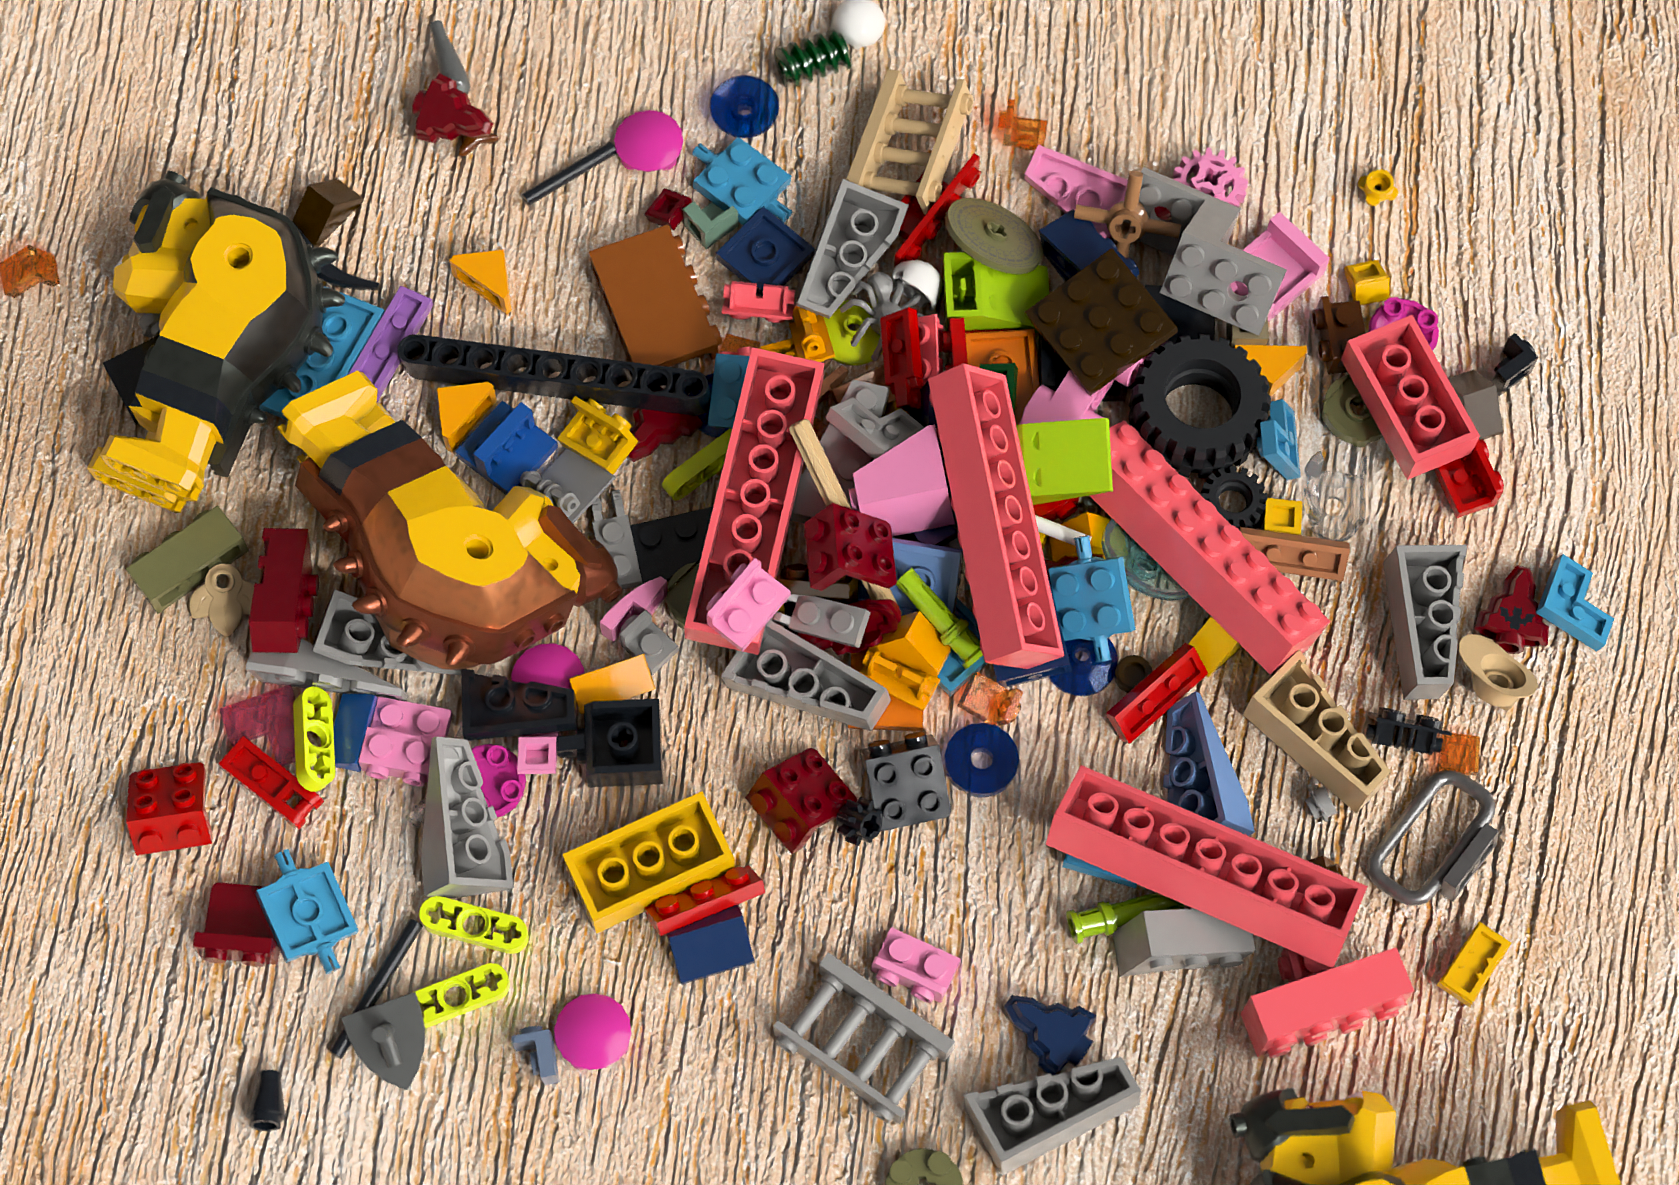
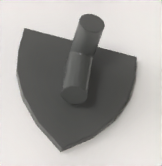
[341,992,426,1090]

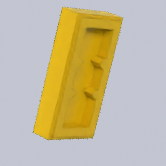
[1437,922,1512,1007]

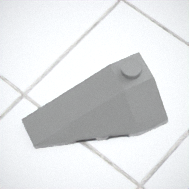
[312,590,461,675]
[421,736,514,898]

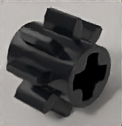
[836,796,882,846]

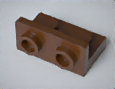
[1312,296,1366,375]

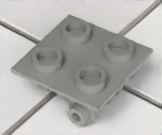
[520,448,616,524]

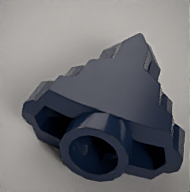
[1004,995,1096,1076]

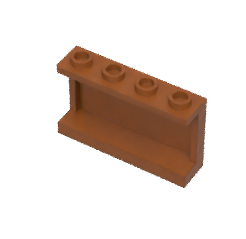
[588,224,723,367]

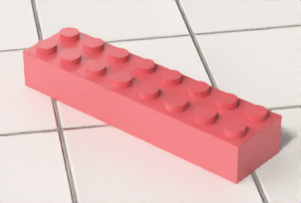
[684,347,825,655]
[928,363,1064,669]
[1089,420,1331,675]
[1045,765,1368,968]

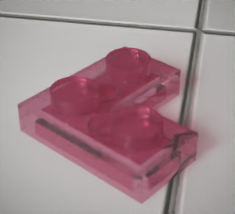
[219,684,311,766]

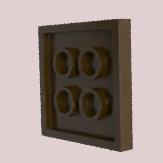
[1025,248,1178,396]

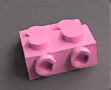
[358,696,453,786]

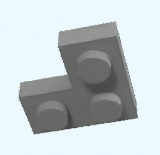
[825,397,925,459]

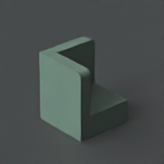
[683,201,739,249]

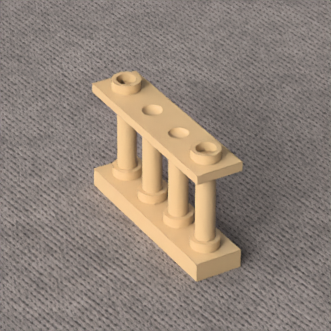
[846,69,973,215]

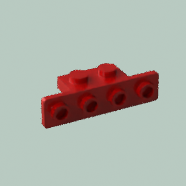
[894,153,981,269]

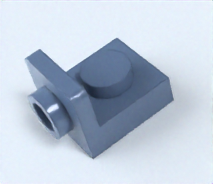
[511,1026,560,1085]

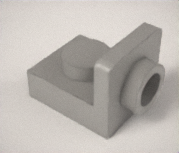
[620,610,679,676]

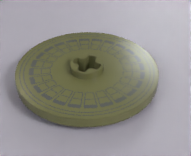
[945,198,1043,274]

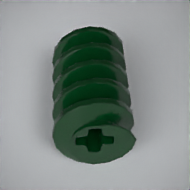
[774,29,851,88]

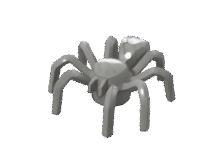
[840,272,924,361]

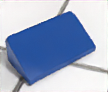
[333,694,378,772]

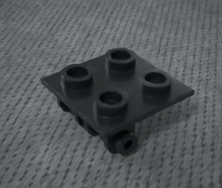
[1365,707,1452,755]

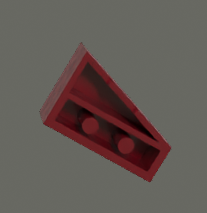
[249,528,319,653]

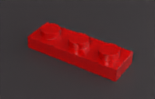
[1106,643,1209,744]
[644,865,766,936]

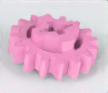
[1172,148,1248,207]

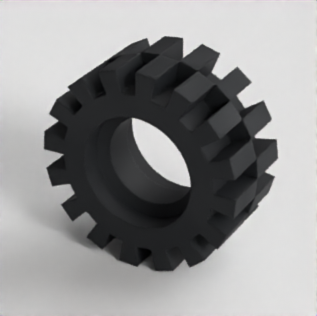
[1200,466,1267,530]

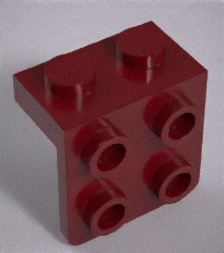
[805,503,897,591]
[745,748,857,854]
[193,882,280,967]

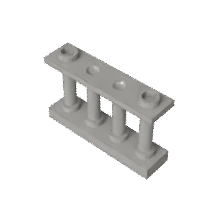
[773,952,955,1125]

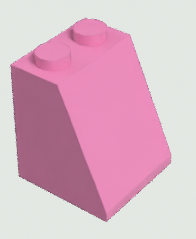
[848,424,955,537]

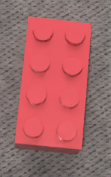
[1341,315,1480,480]
[1240,947,1414,1059]

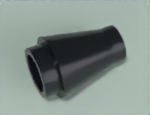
[246,1070,286,1131]

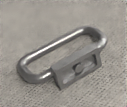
[1367,770,1499,906]

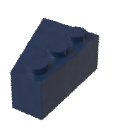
[1039,209,1139,282]

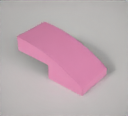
[599,576,668,642]
[517,732,559,774]

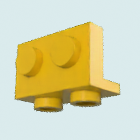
[557,396,639,474]

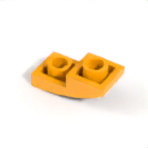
[569,653,655,714]

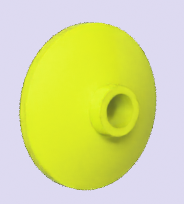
[824,300,883,366]

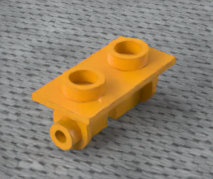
[789,306,835,362]
[860,650,941,712]

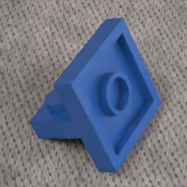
[455,400,558,495]

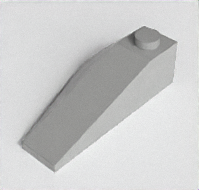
[796,179,908,319]
[246,639,408,702]

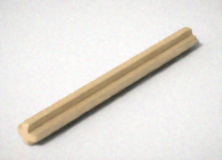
[789,419,902,616]

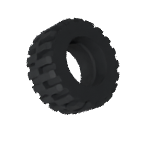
[1128,334,1271,478]

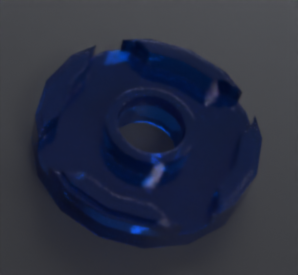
[944,723,1019,798]

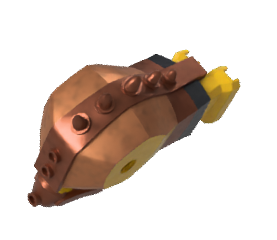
[277,370,623,670]

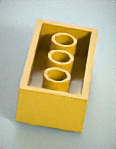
[562,791,735,934]

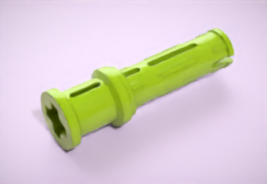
[896,567,983,669]
[1066,892,1184,944]

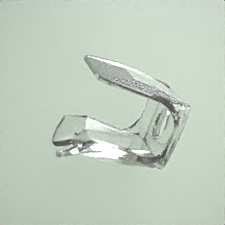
[1301,451,1367,541]

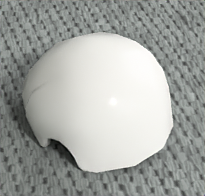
[830,0,885,49]
[892,260,944,311]

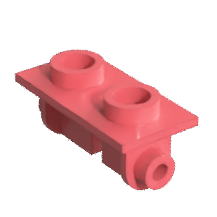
[721,281,796,323]
[918,314,944,389]

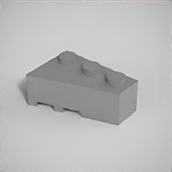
[1112,909,1256,977]

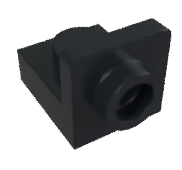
[1492,333,1539,396]

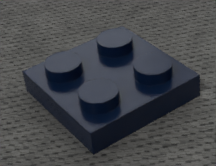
[716,207,815,296]

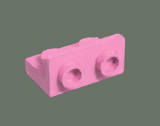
[706,558,791,652]
[871,927,961,1003]

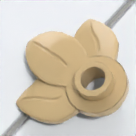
[190,563,254,637]

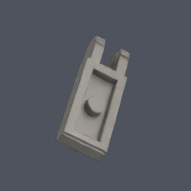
[591,489,643,589]
[770,594,870,648]

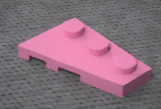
[1024,145,1128,239]

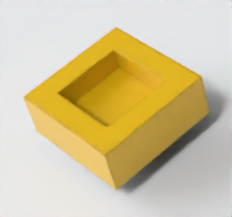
[1263,498,1302,535]

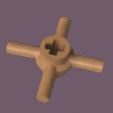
[1074,170,1181,258]

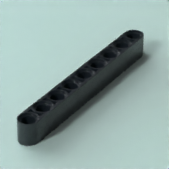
[397,334,711,416]

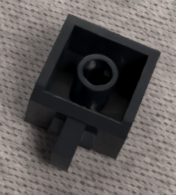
[557,699,663,788]

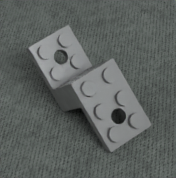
[1124,167,1287,336]

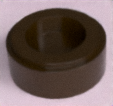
[1114,655,1152,693]

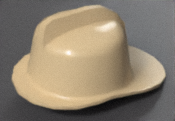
[1458,634,1538,711]

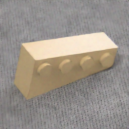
[1243,649,1391,814]

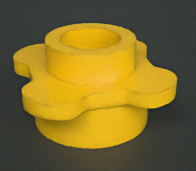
[1358,170,1398,206]

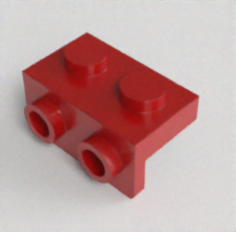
[1433,439,1504,519]

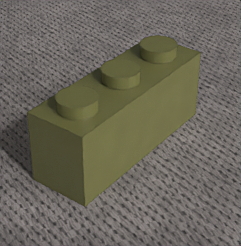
[126,505,249,614]

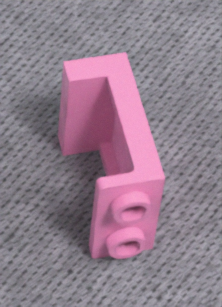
[1231,211,1330,322]

